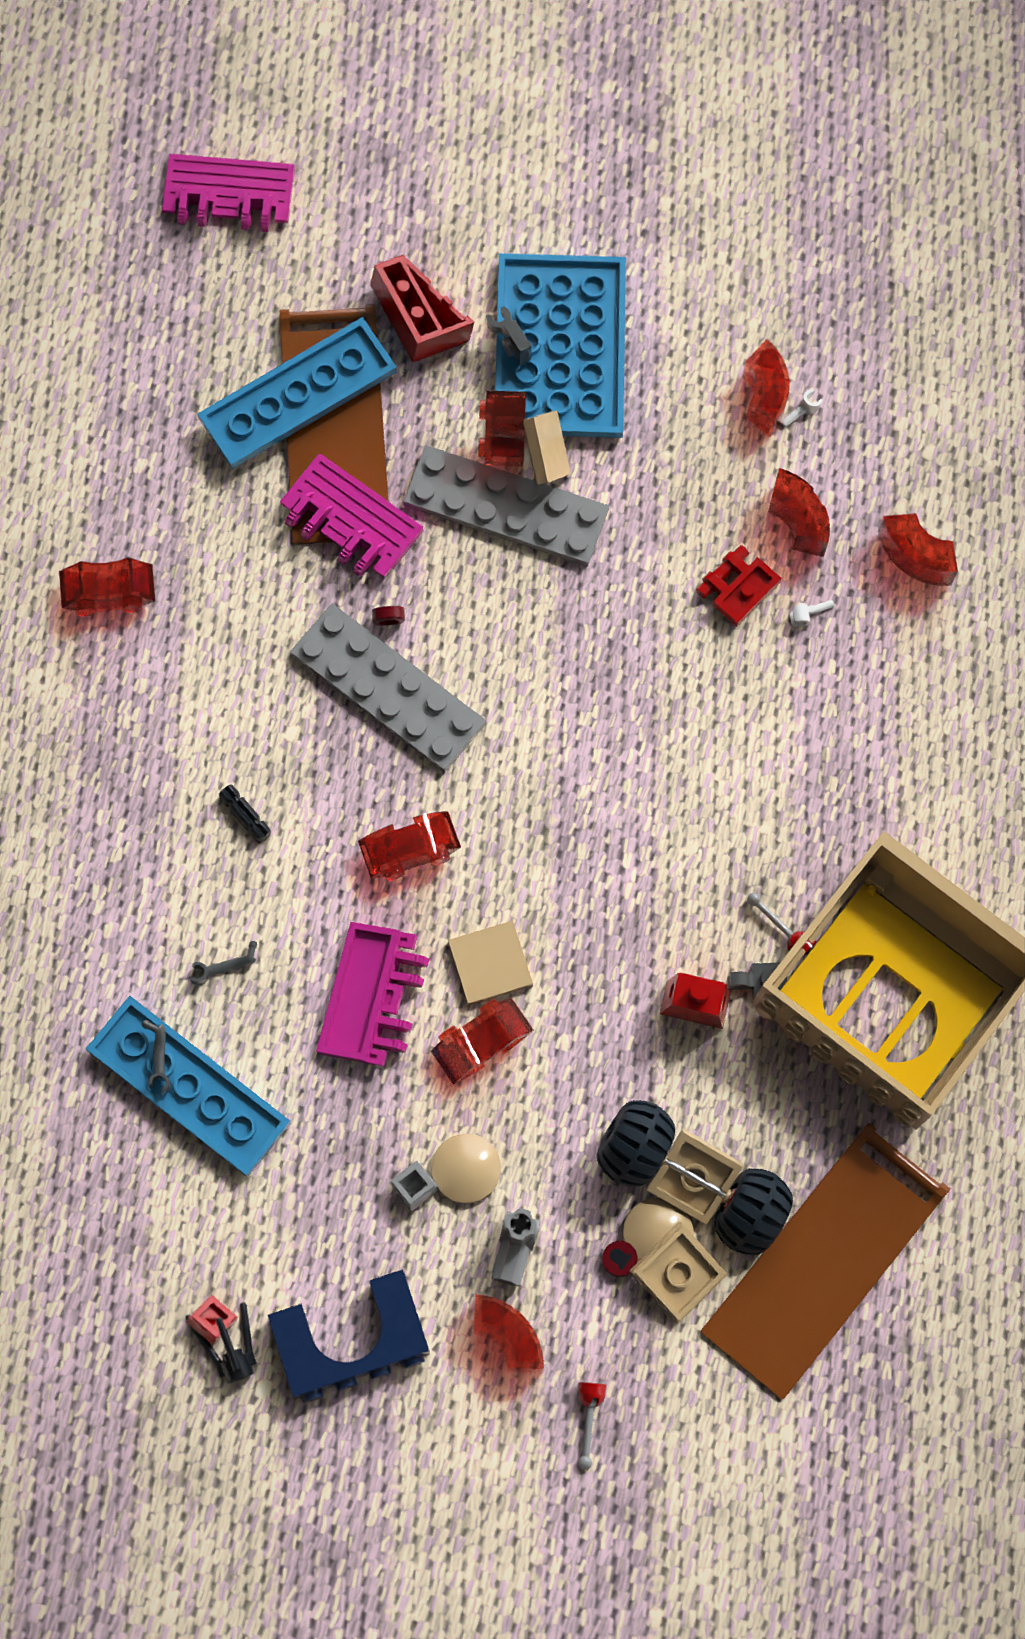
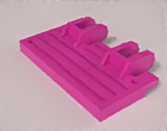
[162,153,295,232]
[280,453,424,578]
[316,922,430,1067]

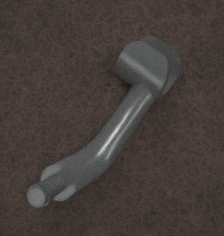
[189,941,257,985]
[142,1020,171,1095]

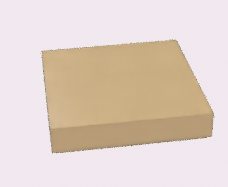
[523,410,571,485]
[448,920,533,1006]
[629,1222,727,1323]

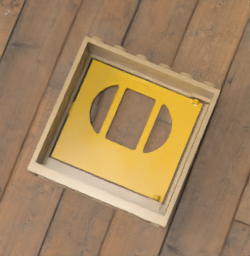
[751,831,1025,1130]

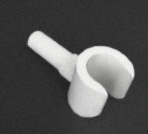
[780,389,822,428]
[790,600,834,627]

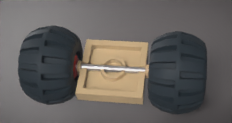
[597,1100,793,1255]

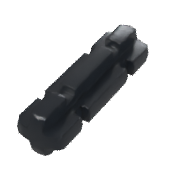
[219,784,271,843]

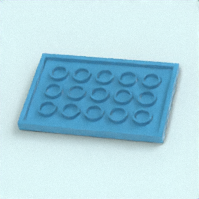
[494,253,626,438]

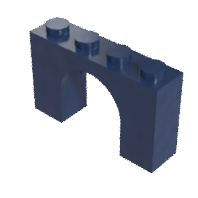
[268,1269,430,1403]

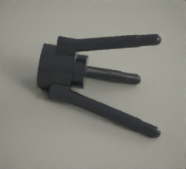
[185,1302,257,1384]

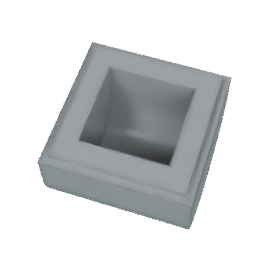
[390,1161,439,1211]

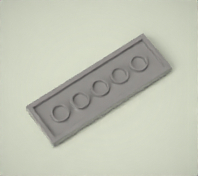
[404,445,610,567]
[290,603,487,773]

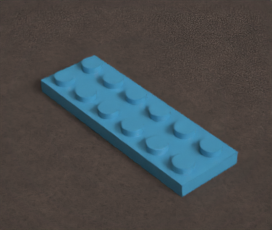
[197,317,397,469]
[85,996,291,1178]

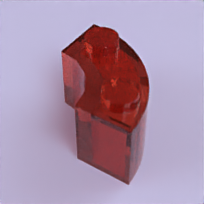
[743,339,790,438]
[478,390,526,467]
[768,468,830,557]
[878,513,958,586]
[59,557,156,616]
[358,811,461,881]
[431,997,534,1085]
[474,1294,544,1373]

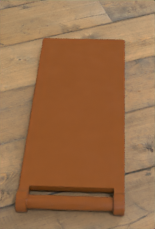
[279,304,389,545]
[701,1122,951,1399]

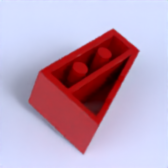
[370,255,475,363]

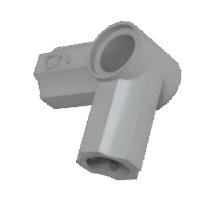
[491,1208,541,1287]

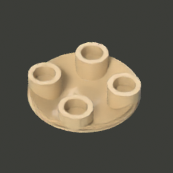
[431,1134,501,1203]
[623,1198,693,1261]

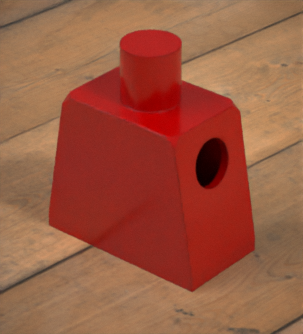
[660,973,730,1029]

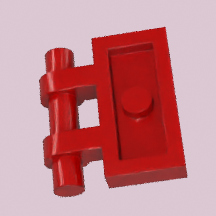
[696,545,782,627]

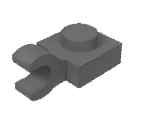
[486,307,532,365]
[727,963,787,999]

